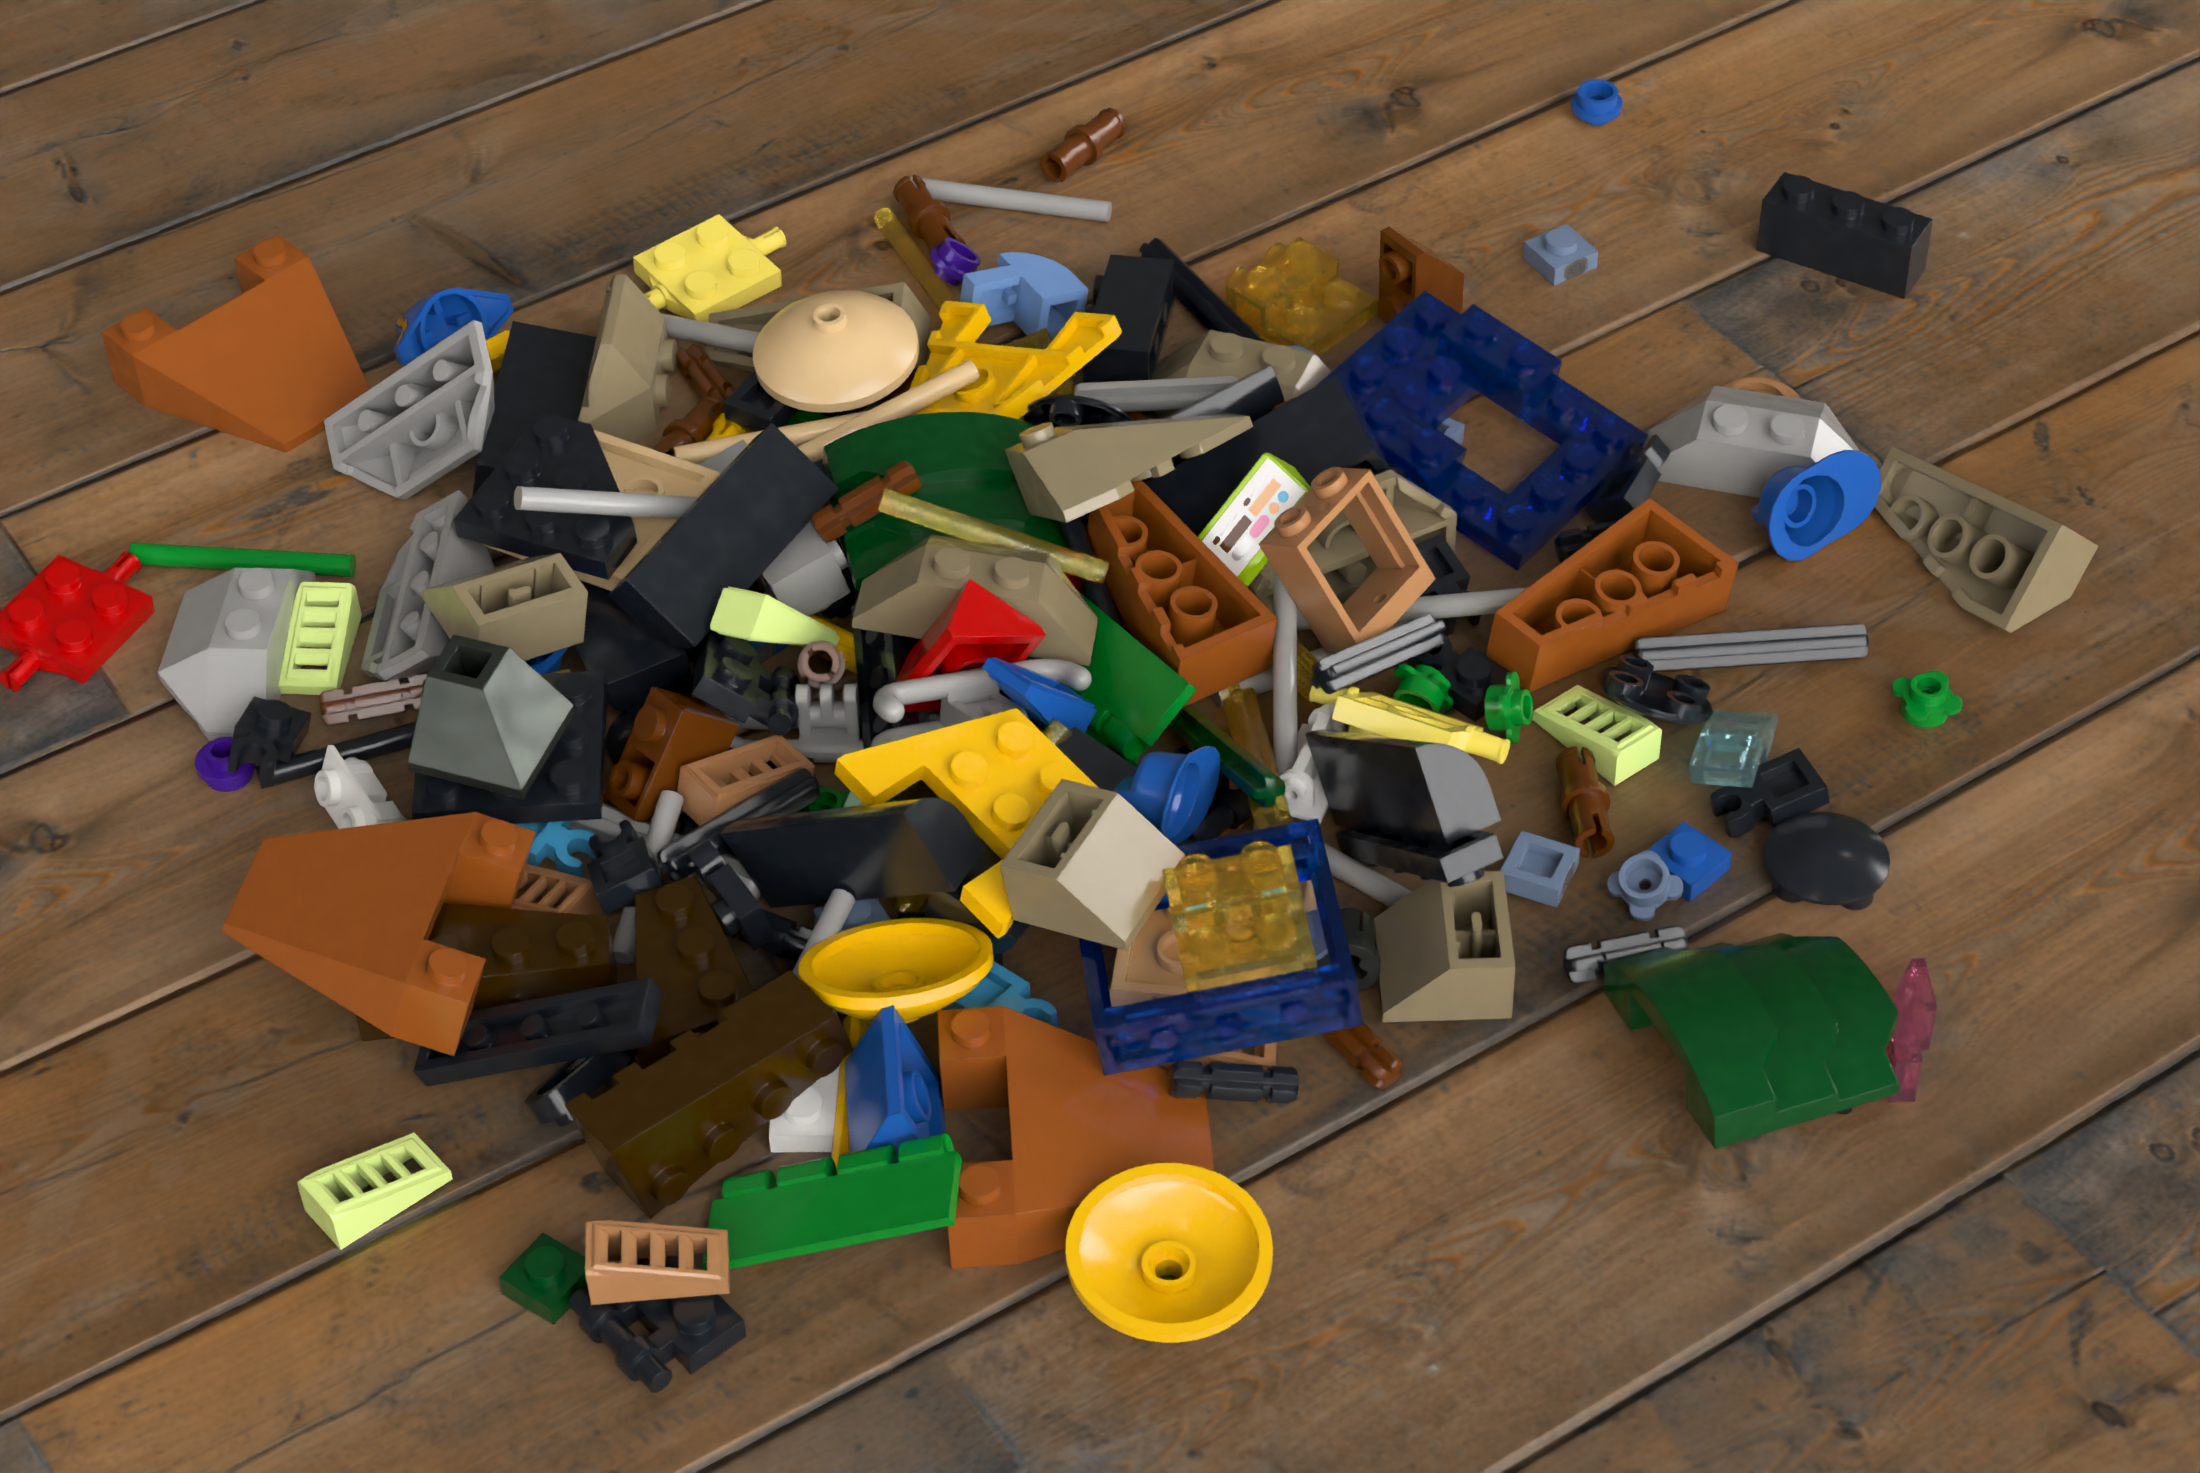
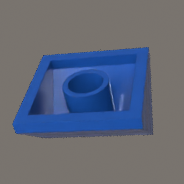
[845,1005,946,1162]

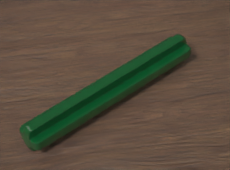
[1167,704,1286,808]

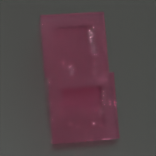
[1886,958,1937,1103]

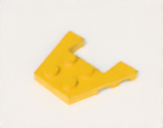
[907,301,1122,419]
[834,708,1099,939]

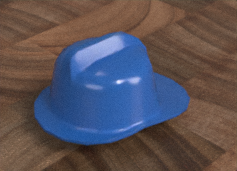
[1751,450,1881,561]
[1113,746,1221,845]

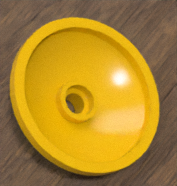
[798,918,994,1024]
[1066,1163,1273,1343]

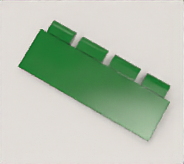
[1034,590,1197,760]
[702,1133,962,1270]

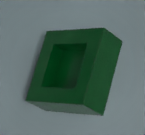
[498,1233,588,1325]

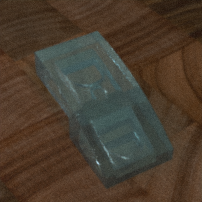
[1689,710,1778,788]

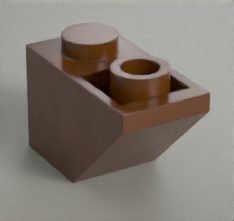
[1378,227,1464,342]
[603,686,739,823]

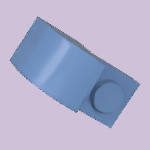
[960,252,1089,344]

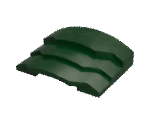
[822,412,1077,590]
[1604,933,1899,1149]

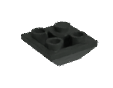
[408,634,575,799]

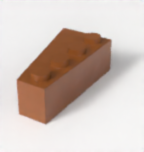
[1087,480,1278,707]
[1485,498,1739,692]

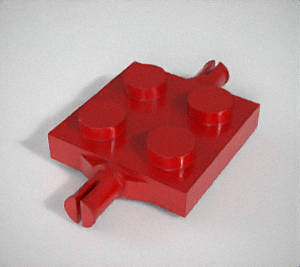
[0,551,155,692]

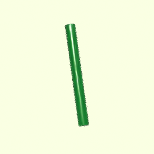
[129,542,356,577]

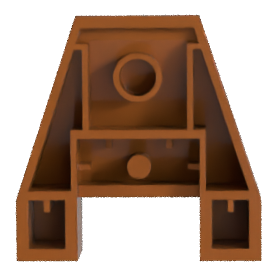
[101,234,370,453]
[222,812,536,1056]
[937,1006,1214,1269]

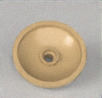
[753,290,919,413]

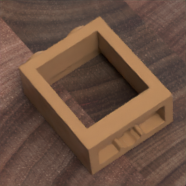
[1258,467,1436,653]

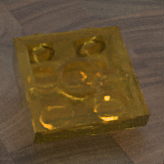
[1226,237,1378,356]
[1162,841,1318,997]

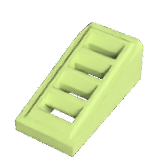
[278,582,362,695]
[710,586,840,647]
[1532,685,1662,786]
[297,1133,453,1250]

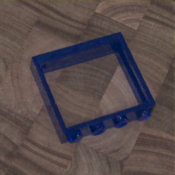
[1079,818,1364,1076]

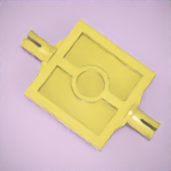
[633,214,787,322]
[1309,685,1510,764]

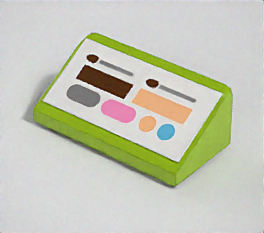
[1198,453,1311,587]

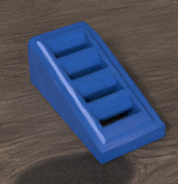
[982,656,1097,740]

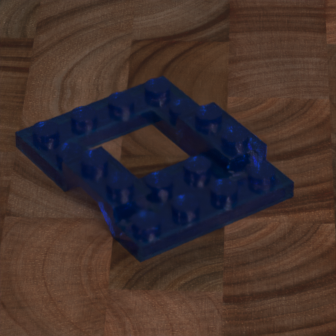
[1315,291,1648,571]

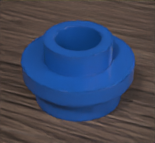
[1571,79,1623,125]

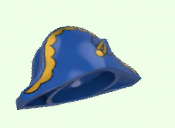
[394,288,514,365]

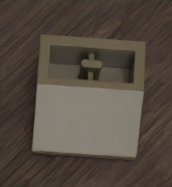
[422,553,588,661]
[1000,779,1186,951]
[1374,871,1515,1023]

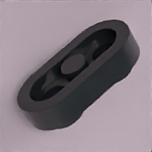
[525,1049,638,1127]

